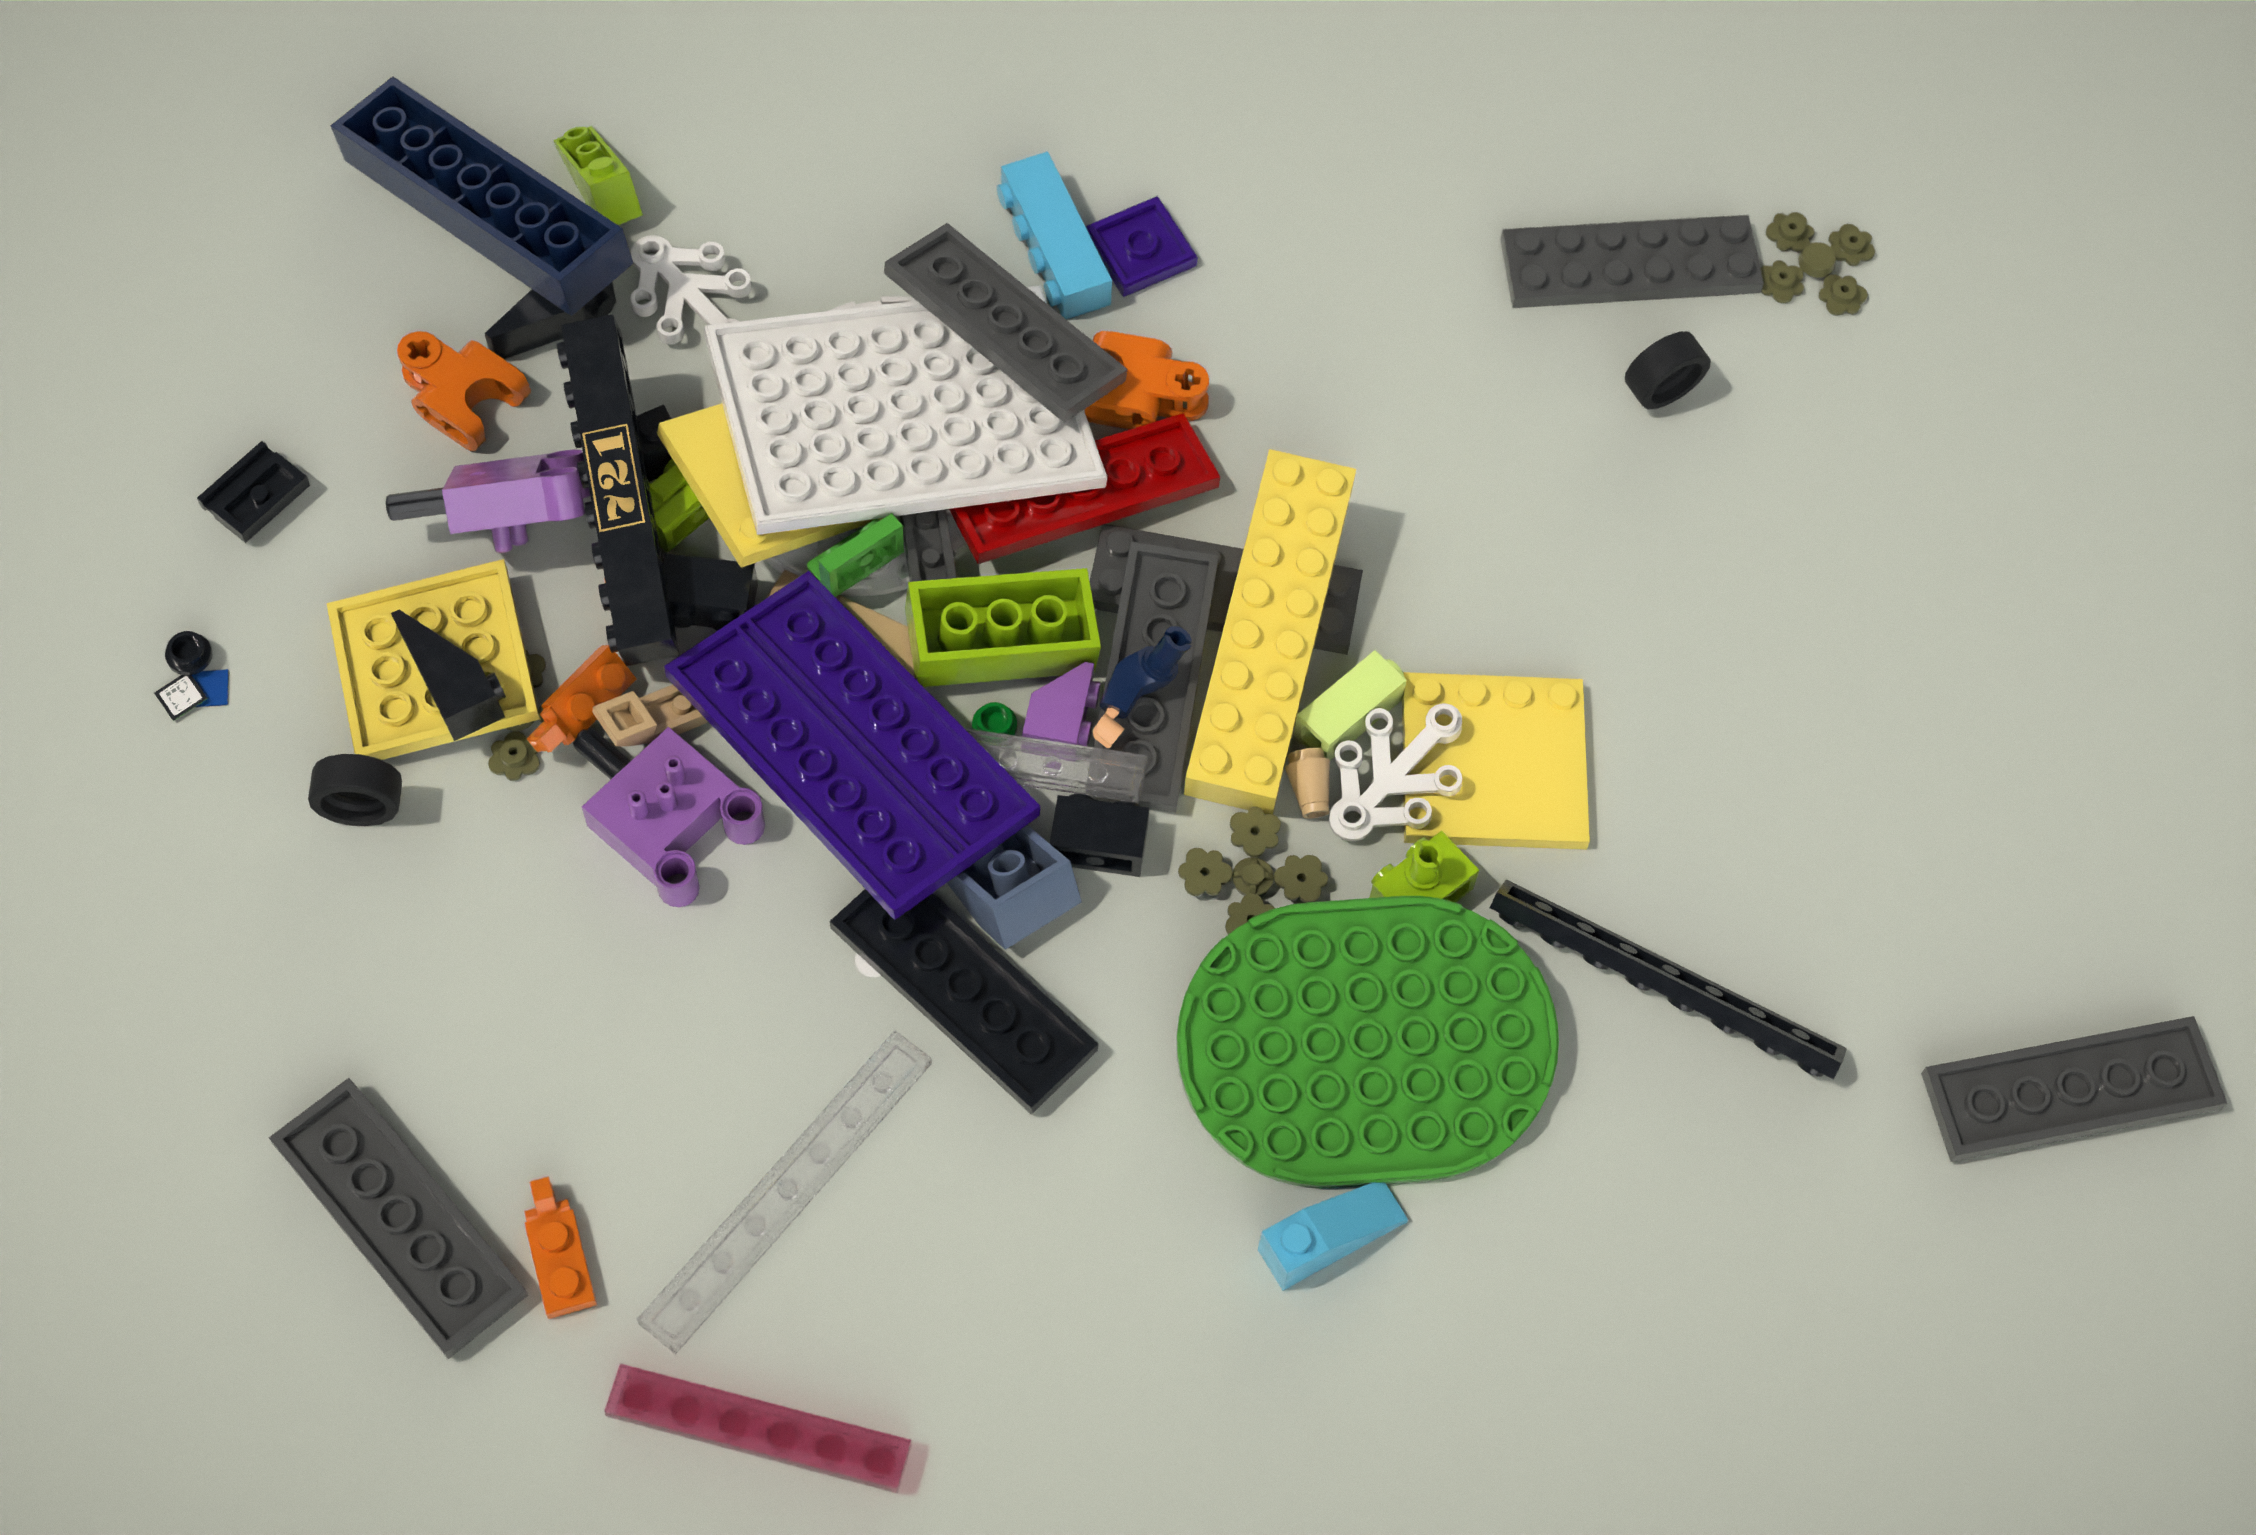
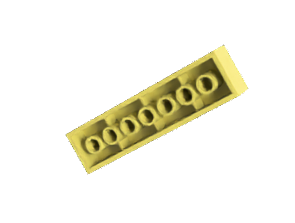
[1184,449,1356,814]

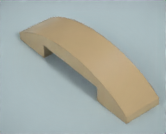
[592,685,708,746]

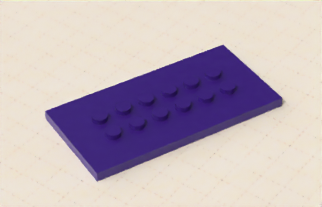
[664,571,1040,920]

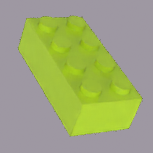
[905,568,1101,687]

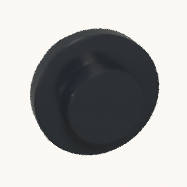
[165,631,212,676]

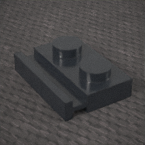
[197,441,310,543]

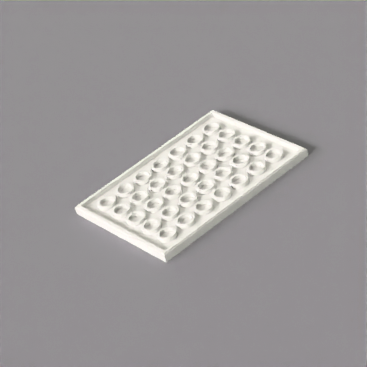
[704,286,1107,535]

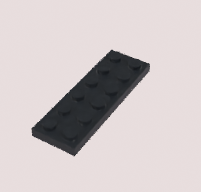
[830,889,1099,1115]

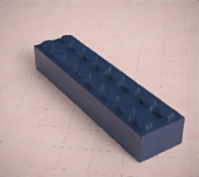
[330,76,634,316]

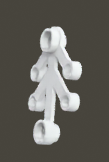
[630,235,751,344]
[1329,703,1462,841]

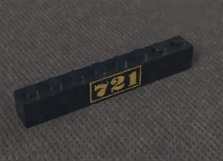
[557,314,680,666]

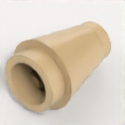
[1285,748,1330,819]

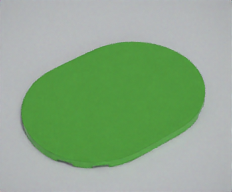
[1176,896,1559,1188]

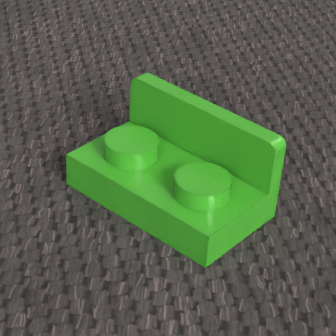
[807,513,904,597]

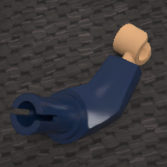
[1092,626,1192,748]

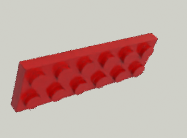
[949,413,1221,564]

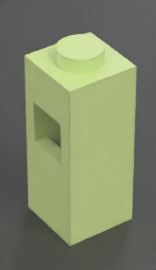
[1294,650,1407,761]

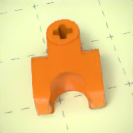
[397,331,531,451]
[1084,331,1209,429]

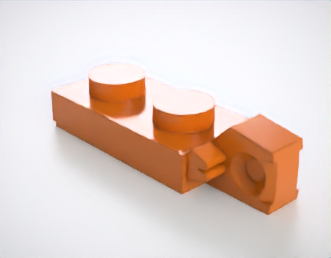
[527,645,637,753]
[524,1176,597,1319]

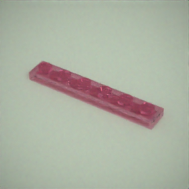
[604,1363,912,1494]

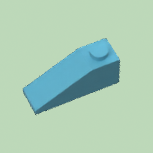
[1258,1182,1408,1291]

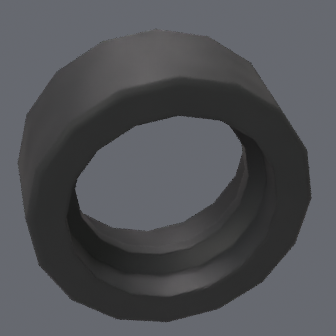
[1625,331,1711,409]
[308,754,402,826]

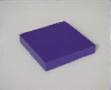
[1085,196,1198,297]

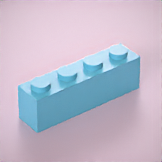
[997,151,1112,320]

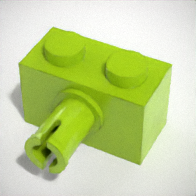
[1369,831,1479,902]

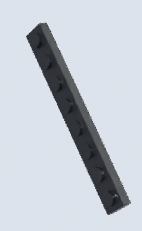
[1489,879,1847,1080]

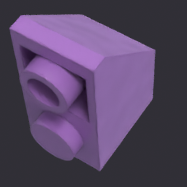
[1022,662,1101,764]

